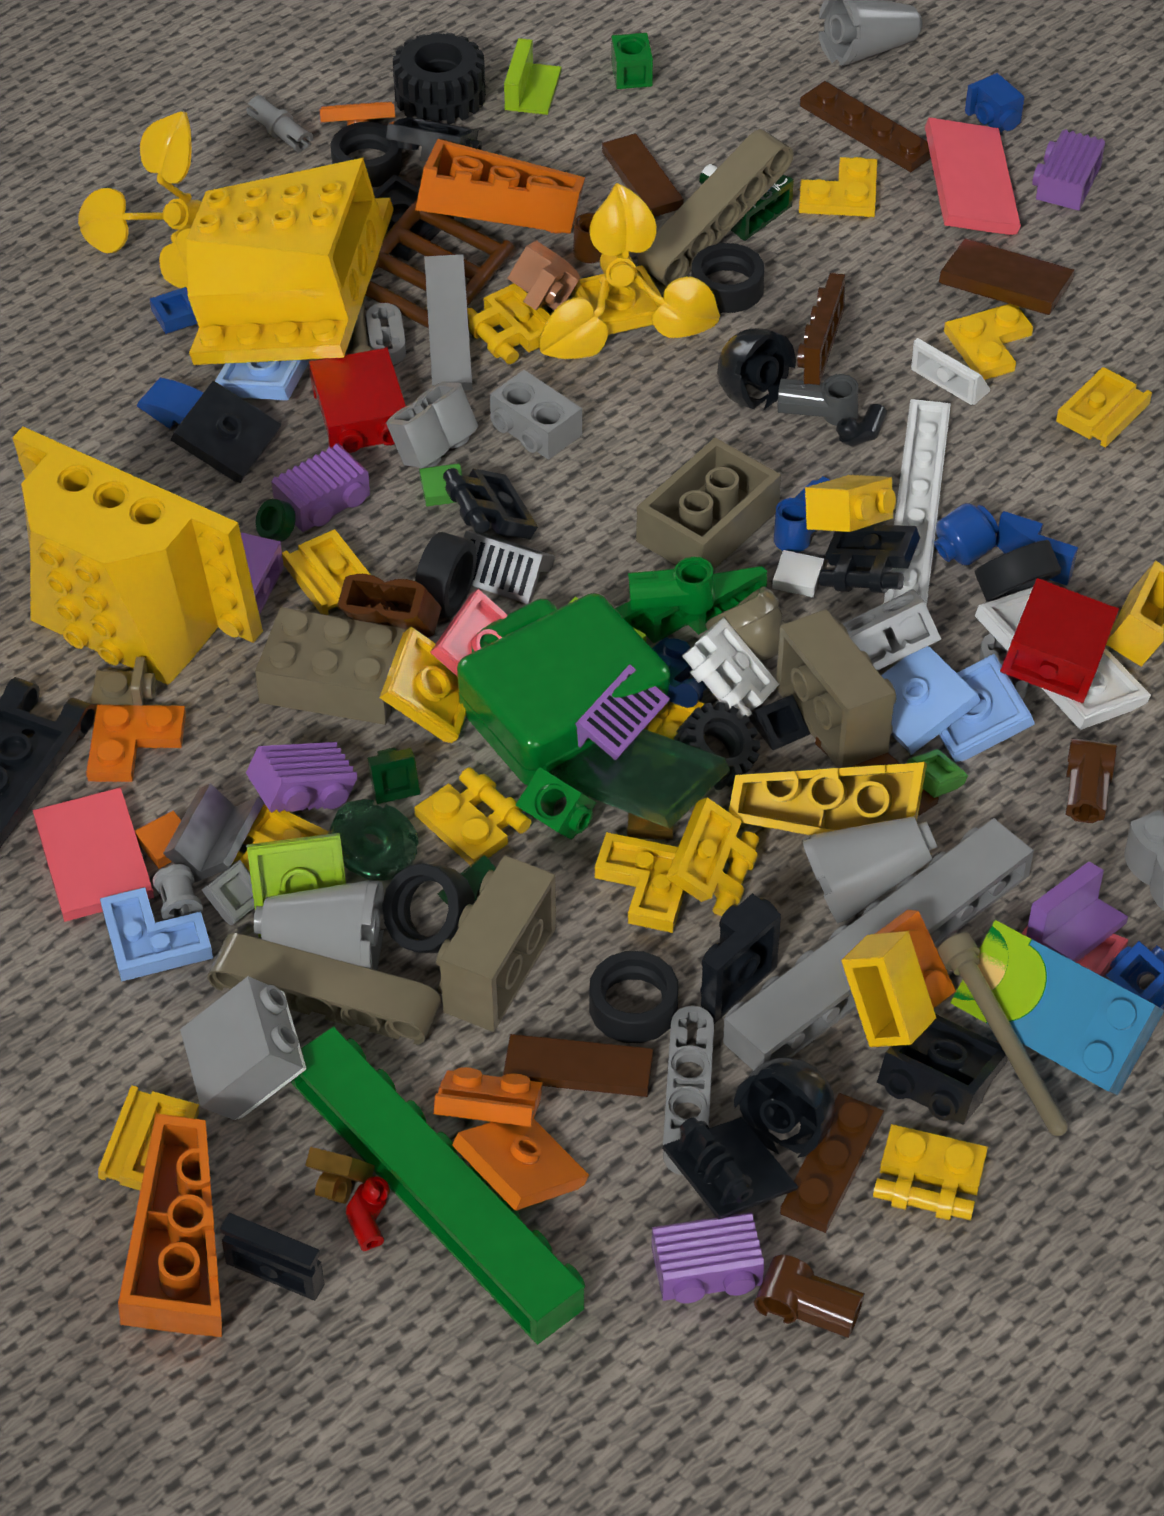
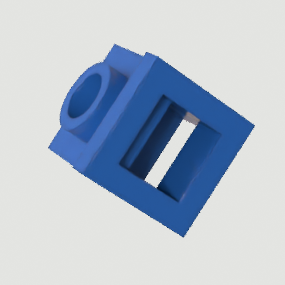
[965,73,1024,132]

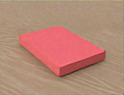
[33,787,154,922]

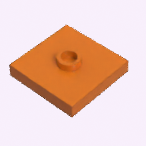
[319,101,395,126]
[452,1118,589,1211]

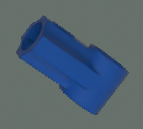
[774,476,829,553]

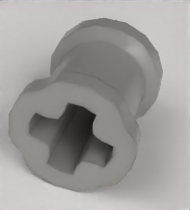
[152,864,203,921]

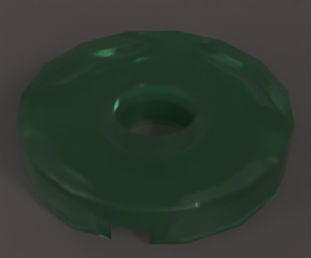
[328,799,419,881]

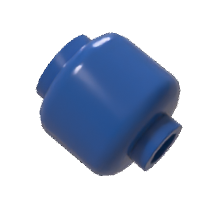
[934,503,999,565]

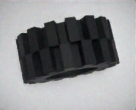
[673,702,761,790]

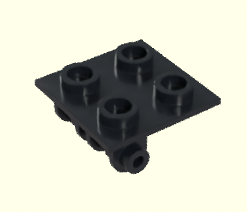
[662,1117,798,1220]

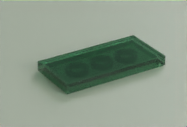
[549,729,730,829]

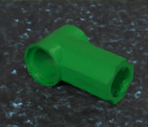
[628,557,715,615]

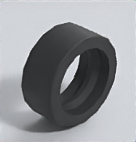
[330,121,403,187]
[691,243,764,313]
[415,532,477,618]
[974,540,1061,602]
[382,863,475,953]
[589,951,679,1043]

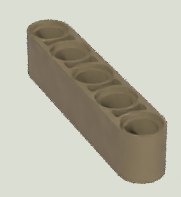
[637,129,793,286]
[207,933,441,1045]

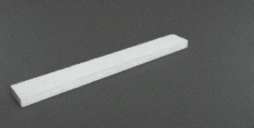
[884,399,951,606]

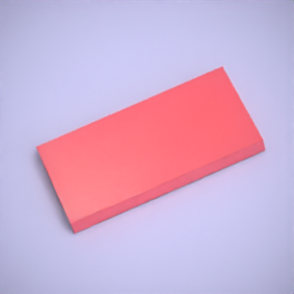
[925,117,1021,235]

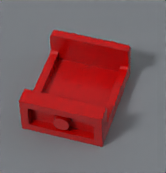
[309,347,406,453]
[1000,578,1119,703]

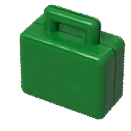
[457,593,670,785]

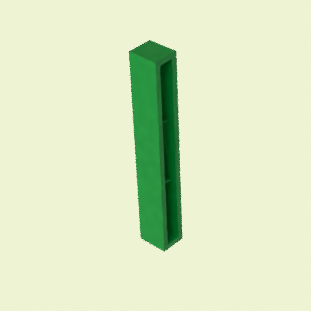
[290,1026,585,1345]

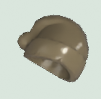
[705,587,786,662]

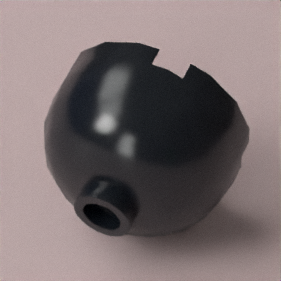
[717,328,796,411]
[734,1057,835,1158]

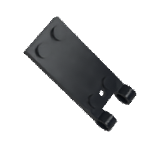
[0,677,96,848]

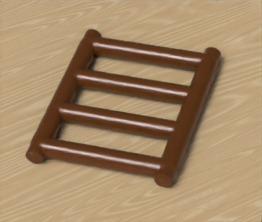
[365,200,514,329]

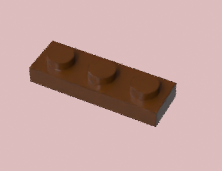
[780,1093,884,1233]

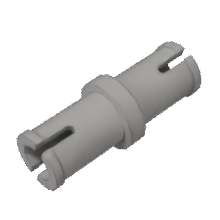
[246,95,313,153]

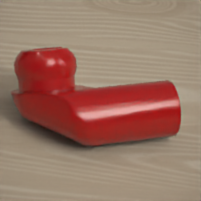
[345,1176,390,1252]

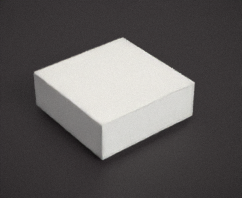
[772,550,824,597]

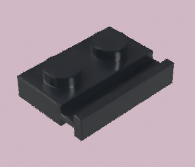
[219,1213,325,1301]

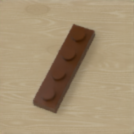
[800,81,931,173]
[797,273,845,385]

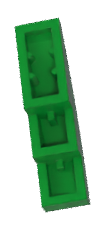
[615,566,767,643]

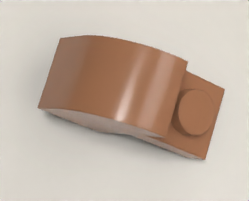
[507,241,580,310]

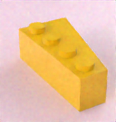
[729,762,927,835]

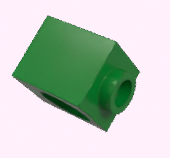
[611,33,653,89]
[516,767,597,840]

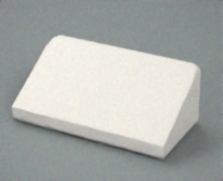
[911,338,990,405]

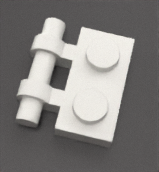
[682,617,779,720]

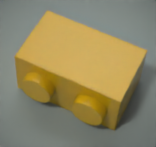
[805,475,896,532]
[1106,560,1164,667]
[841,931,936,1047]

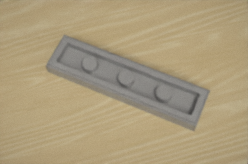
[424,254,472,390]

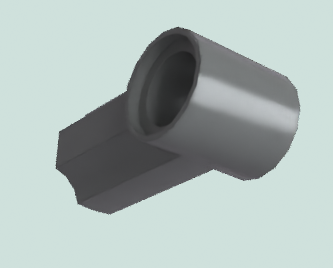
[777,374,858,426]

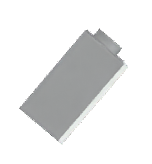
[180,976,307,1120]

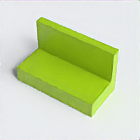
[504,38,561,115]

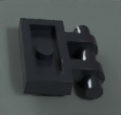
[443,468,538,539]
[819,525,920,593]

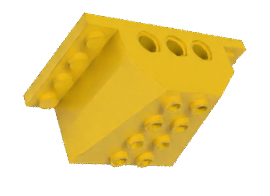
[186,158,394,365]
[12,426,263,685]

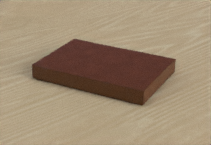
[939,239,1075,315]

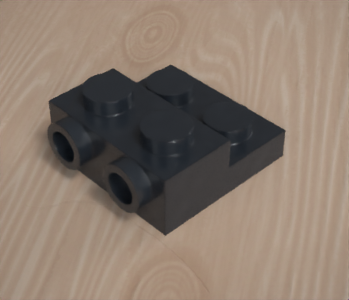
[386,117,482,162]
[700,893,781,1024]
[876,1014,1007,1125]

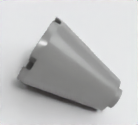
[819,0,922,66]
[802,816,938,923]
[254,880,384,971]

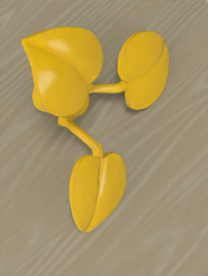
[78,111,202,288]
[539,183,720,359]

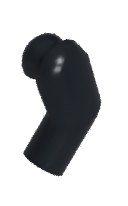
[836,404,887,446]

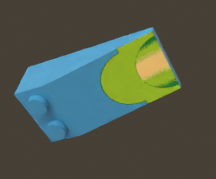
[950,920,1164,1095]

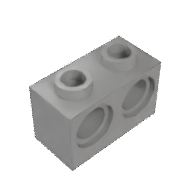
[490,370,582,460]
[842,589,941,670]

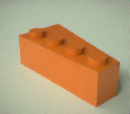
[415,139,585,234]
[118,1113,222,1337]

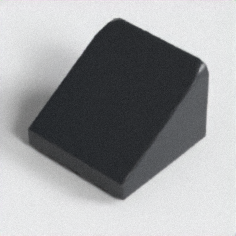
[748,694,811,750]

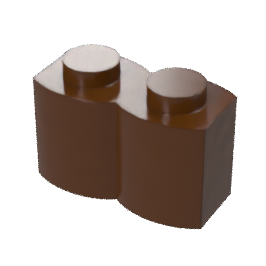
[338,574,442,638]

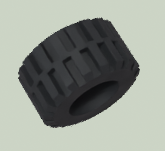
[393,32,486,124]

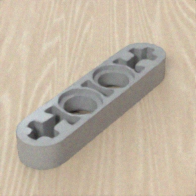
[663,1006,714,1175]

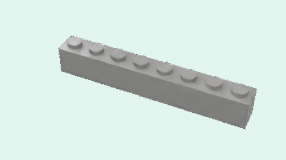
[723,818,1034,1071]

